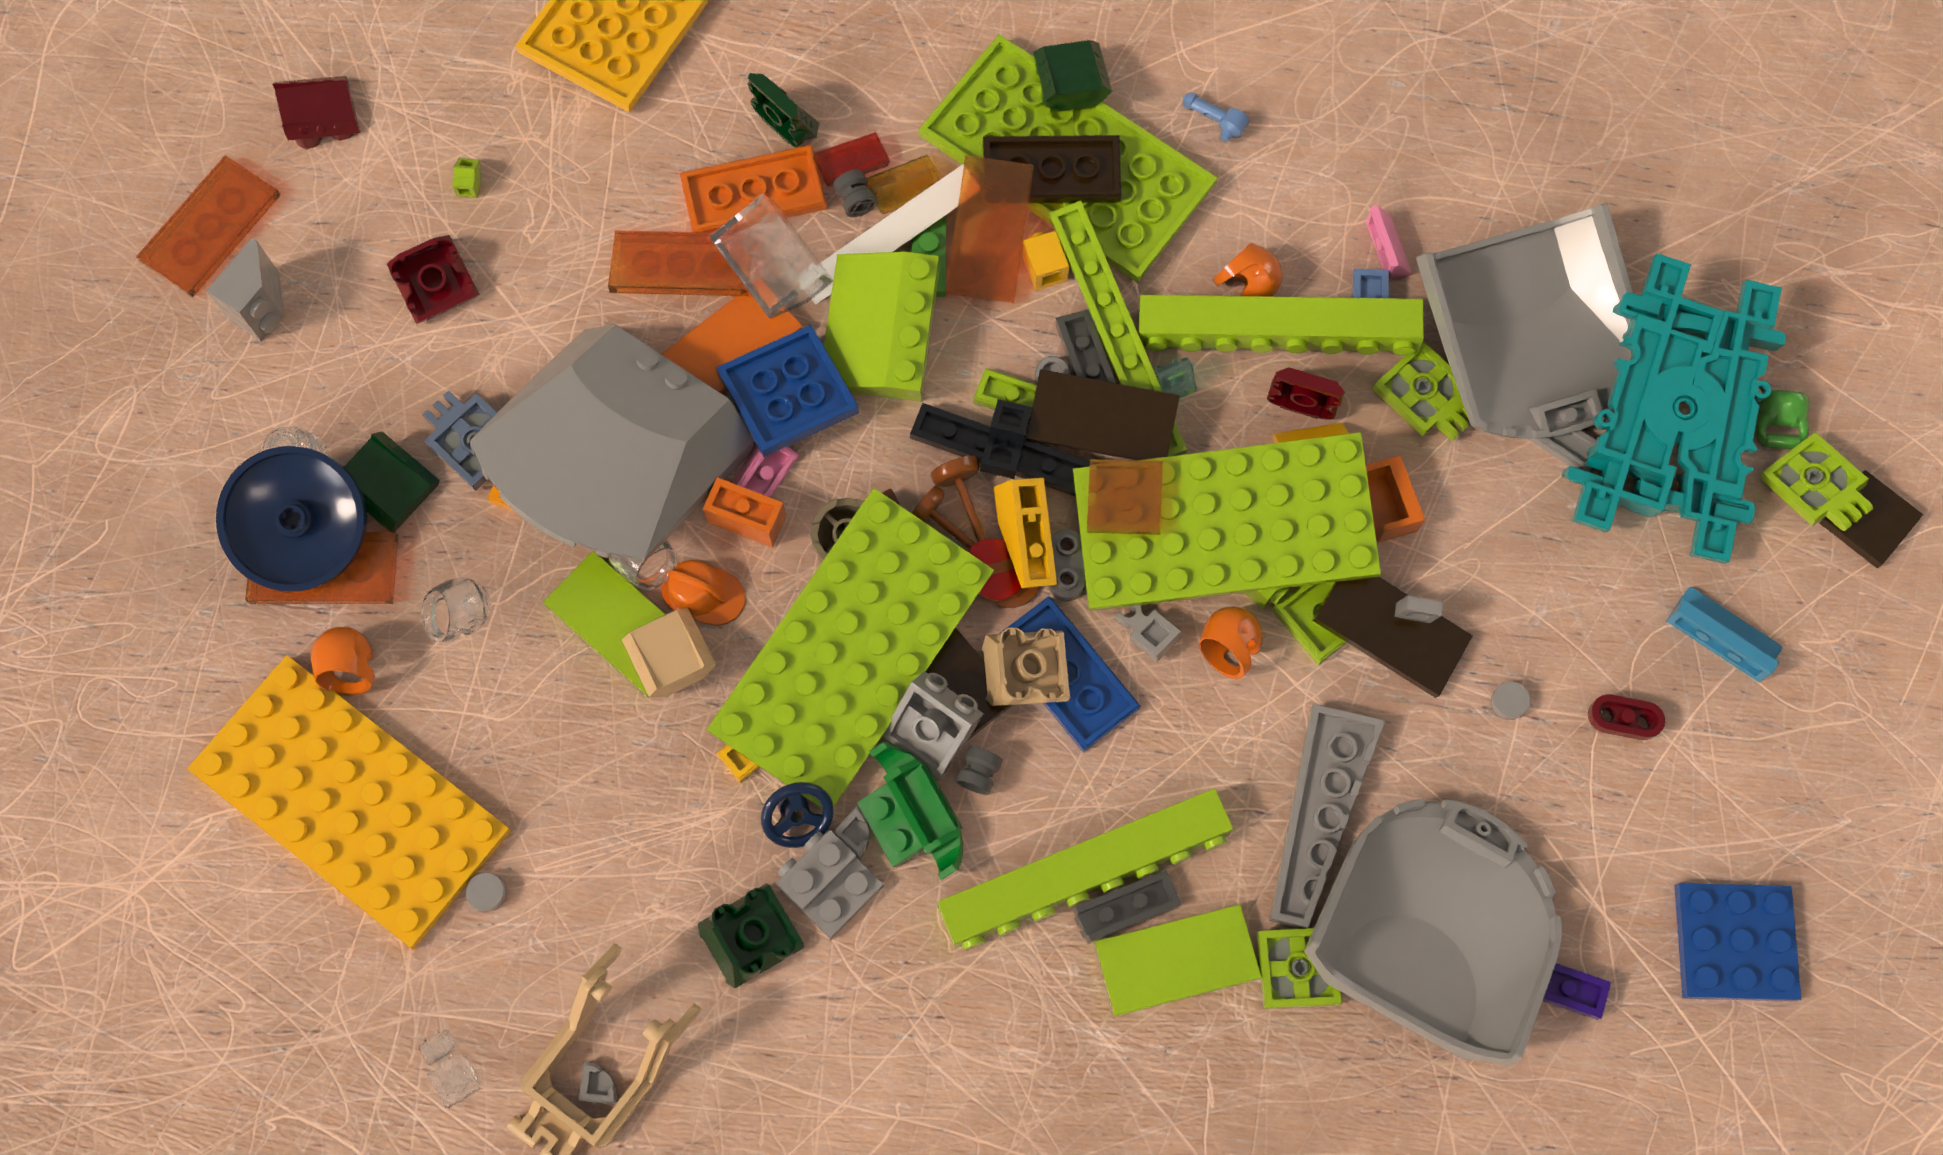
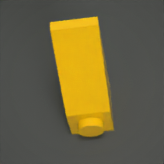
[994,478,1057,588]

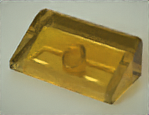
[867,155,941,214]

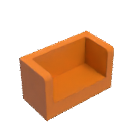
[1366,455,1425,543]
[703,477,786,548]

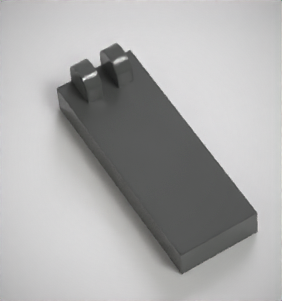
[1056,309,1116,383]
[1073,870,1182,944]

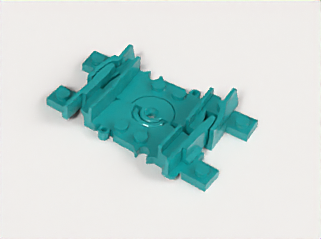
[1561,253,1786,564]

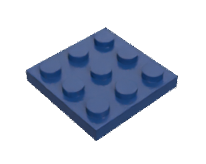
[716,325,859,457]
[1674,883,1801,1002]

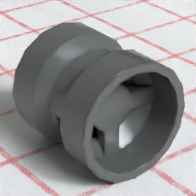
[833,169,877,217]
[955,746,1003,795]

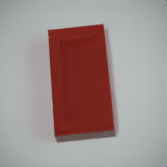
[814,132,890,187]

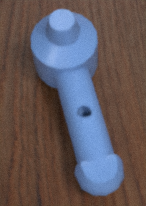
[1183,92,1249,142]

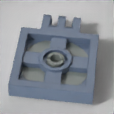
[422,391,497,491]

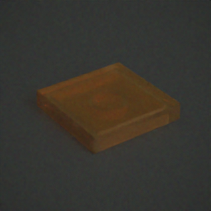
[1087,459,1163,535]

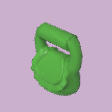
[1756,390,1810,450]

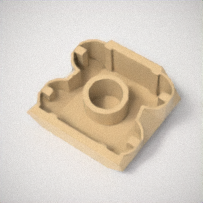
[622,607,716,697]
[981,628,1070,706]

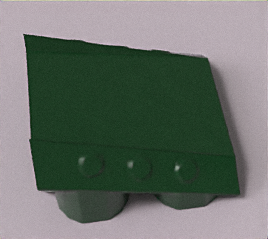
[1033,40,1112,112]
[747,73,819,148]
[344,431,440,533]
[698,883,804,988]

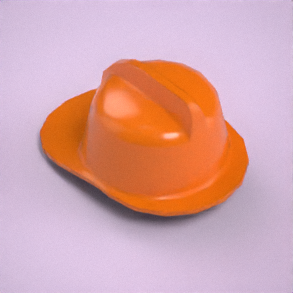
[661,560,745,626]

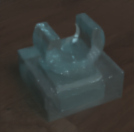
[1155,357,1197,398]

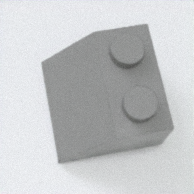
[207,238,283,341]

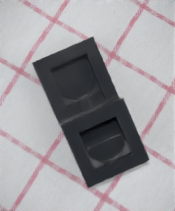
[980,399,1032,479]

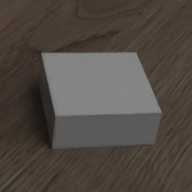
[1395,595,1443,623]

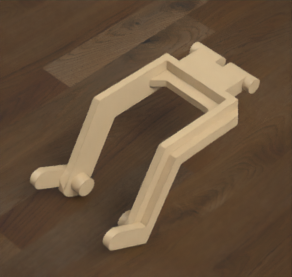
[507,944,701,1155]

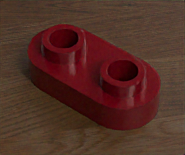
[1588,694,1665,740]

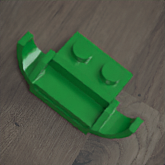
[857,742,963,880]

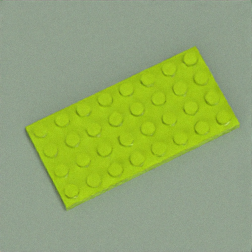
[919,34,1218,283]
[1073,432,1381,611]
[706,488,994,809]

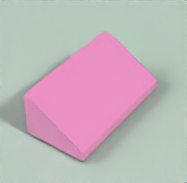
[1366,205,1411,281]
[731,445,799,497]

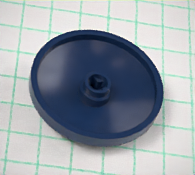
[216,446,367,591]

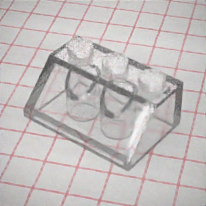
[709,193,833,319]

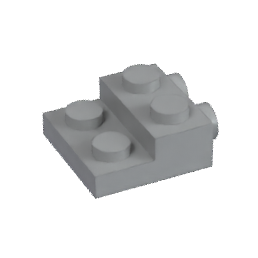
[882,671,983,778]
[776,830,884,940]

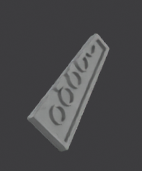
[1269,704,1385,929]

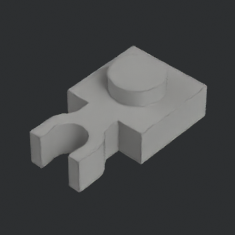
[1115,606,1182,662]

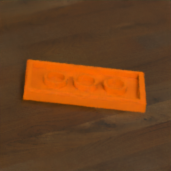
[679,145,827,238]
[661,279,803,394]

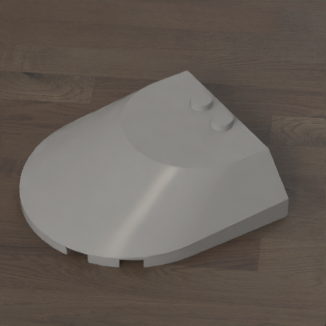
[1304,799,1562,1066]

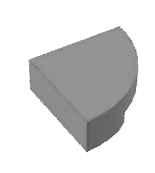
[833,806,870,860]
[578,1061,619,1105]

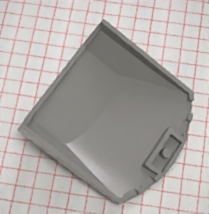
[1416,203,1633,439]
[470,325,754,562]

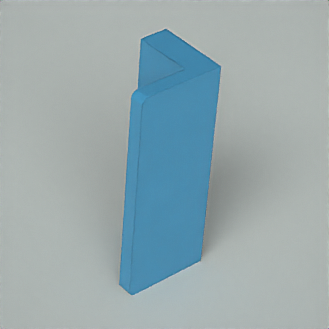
[1666,587,1782,683]

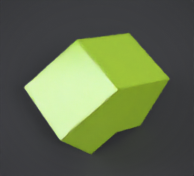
[452,158,481,198]

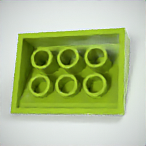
[824,252,940,402]

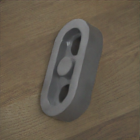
[1049,529,1085,602]

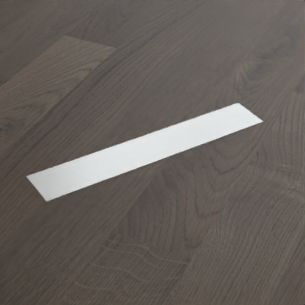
[797,164,982,305]

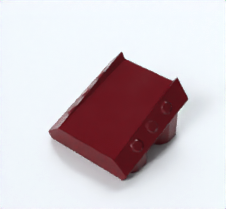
[272,76,360,149]
[387,235,480,324]
[1267,367,1345,420]

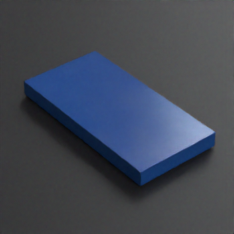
[999,596,1141,753]

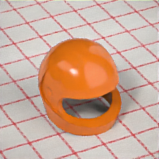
[1212,242,1282,297]
[1199,606,1263,679]
[311,627,375,696]

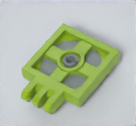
[1372,341,1470,441]
[1760,432,1873,531]
[1257,928,1342,1009]

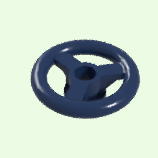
[761,782,834,848]

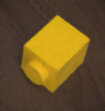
[1022,231,1069,291]

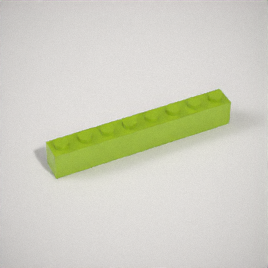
[1139,295,1424,355]
[937,788,1233,951]

